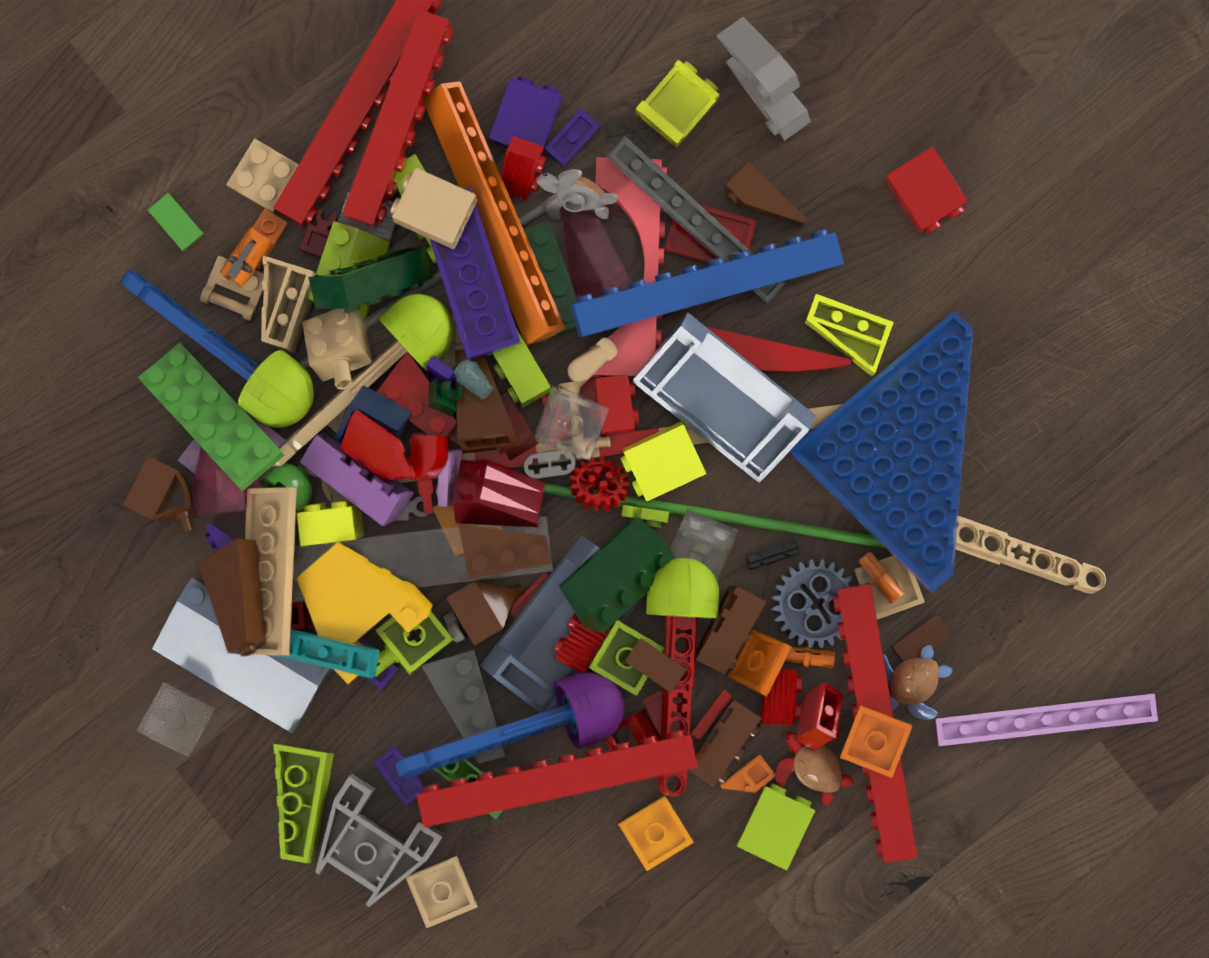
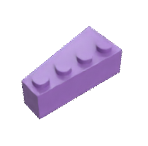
[300,432,414,526]

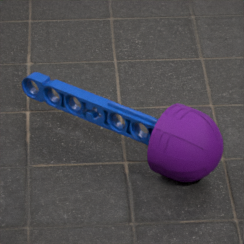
[395,672,624,778]

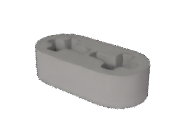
[524,449,575,479]

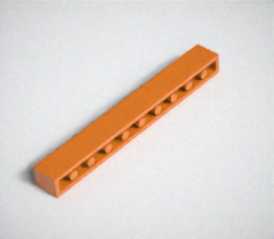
[423,81,565,345]

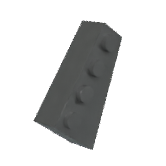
[421,650,506,764]

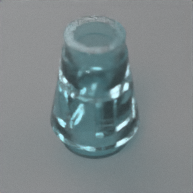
[453,359,494,399]

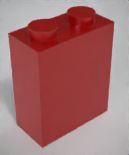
[885,147,968,234]

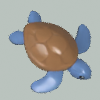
[883,645,953,720]

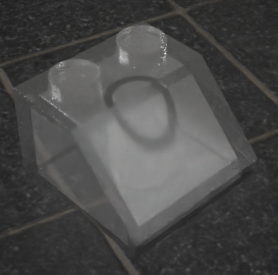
[534,385,609,460]
[671,509,738,580]
[136,682,216,757]

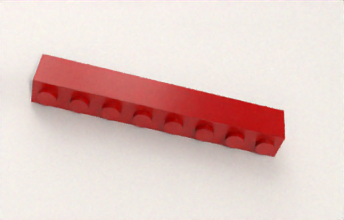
[342,9,454,229]

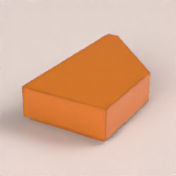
[720,754,775,793]

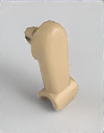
[568,338,617,383]

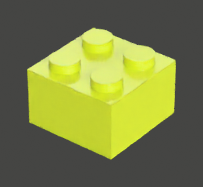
[296,500,365,546]

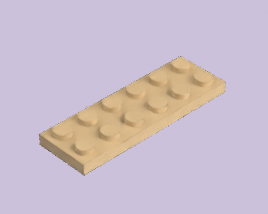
[245,487,297,656]

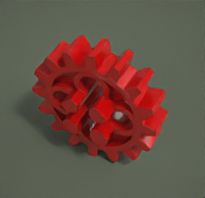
[569,457,630,513]

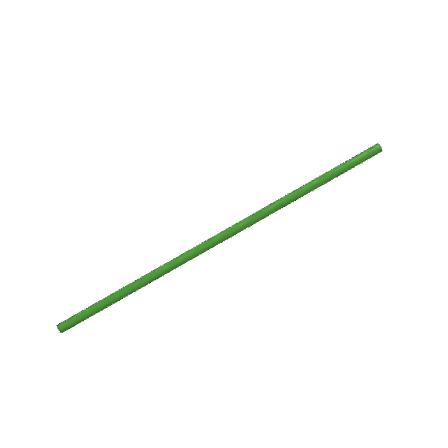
[544,483,885,548]

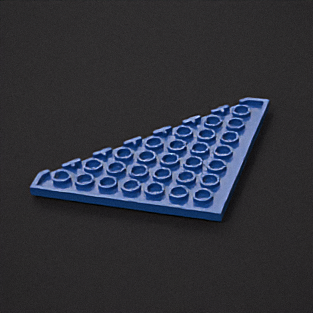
[790,311,973,593]

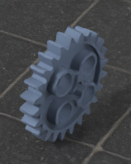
[771,559,852,648]

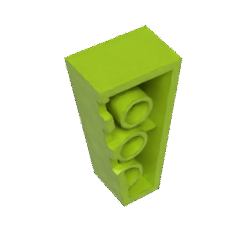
[273,744,334,863]

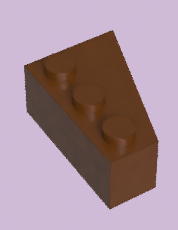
[458,524,552,579]

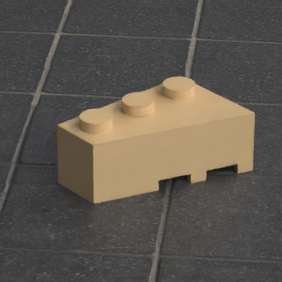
[261,256,316,354]

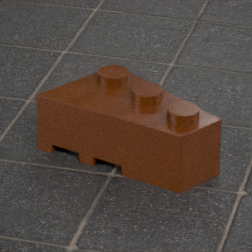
[695,585,767,675]
[688,699,762,787]

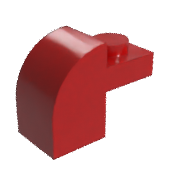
[405,435,448,481]

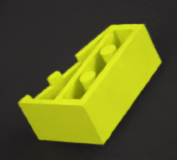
[805,294,894,377]

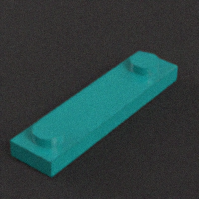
[276,629,380,678]

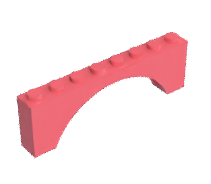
[590,157,667,379]

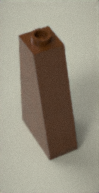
[455,348,518,451]
[199,538,266,657]

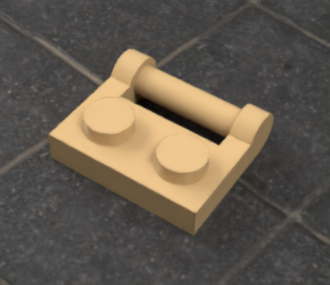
[200,256,264,321]

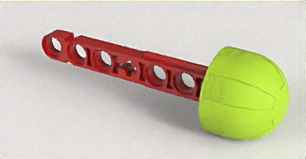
[646,558,719,797]

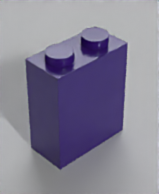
[489,76,563,156]

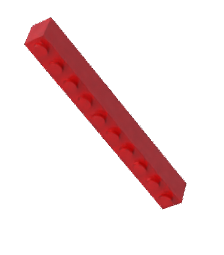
[273,0,442,228]
[833,583,917,863]
[417,730,698,827]

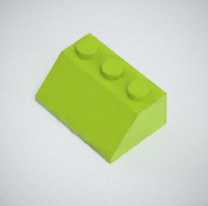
[308,221,391,319]

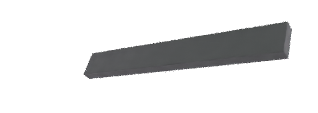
[606,136,785,304]

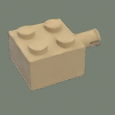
[302,308,373,390]

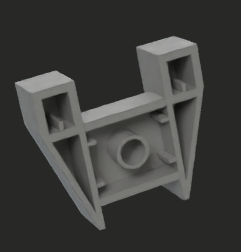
[716,17,811,141]
[316,774,445,907]

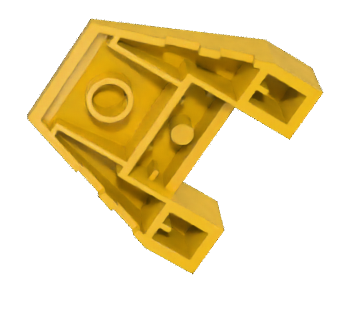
[297,542,433,684]

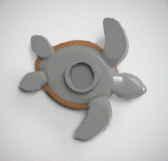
[537,169,618,221]

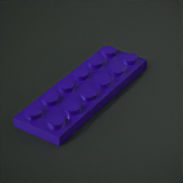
[430,187,521,360]

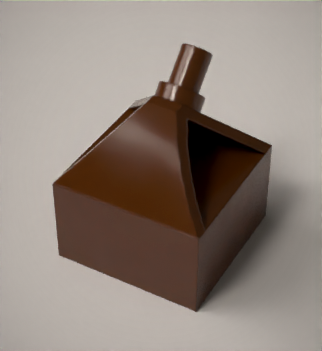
[123,456,194,533]
[446,581,524,647]

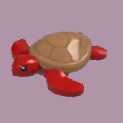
[775,729,853,805]

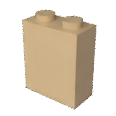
[391,168,478,250]

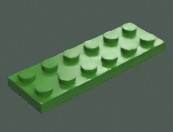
[138,343,284,491]

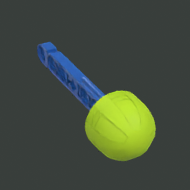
[120,269,314,428]

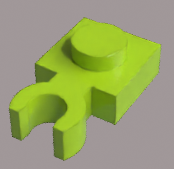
[621,505,669,528]

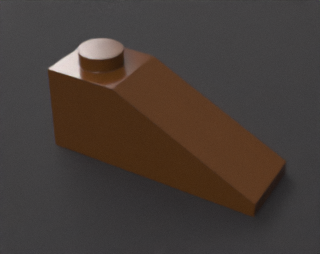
[725,162,807,227]

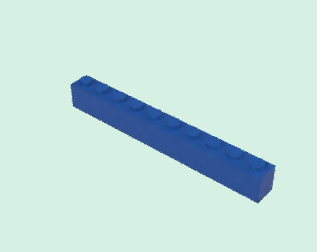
[570,229,844,337]

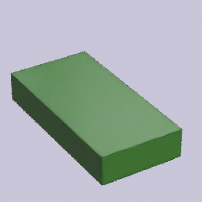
[148,193,204,252]

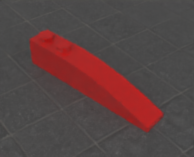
[705,326,851,374]

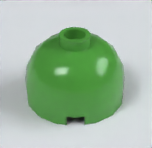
[259,463,313,517]

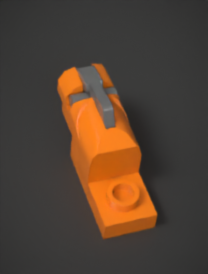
[219,209,288,288]

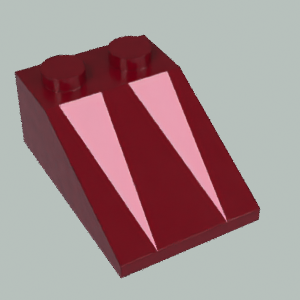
[452,460,545,527]

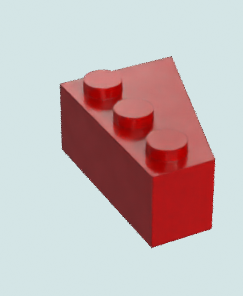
[377,351,457,438]

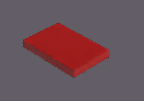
[664,204,757,264]

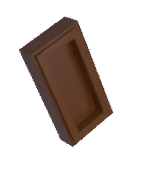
[892,614,952,661]
[625,638,687,692]

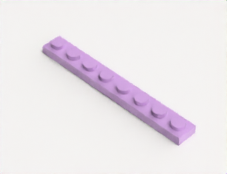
[935,694,1158,746]

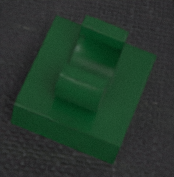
[429,379,462,416]

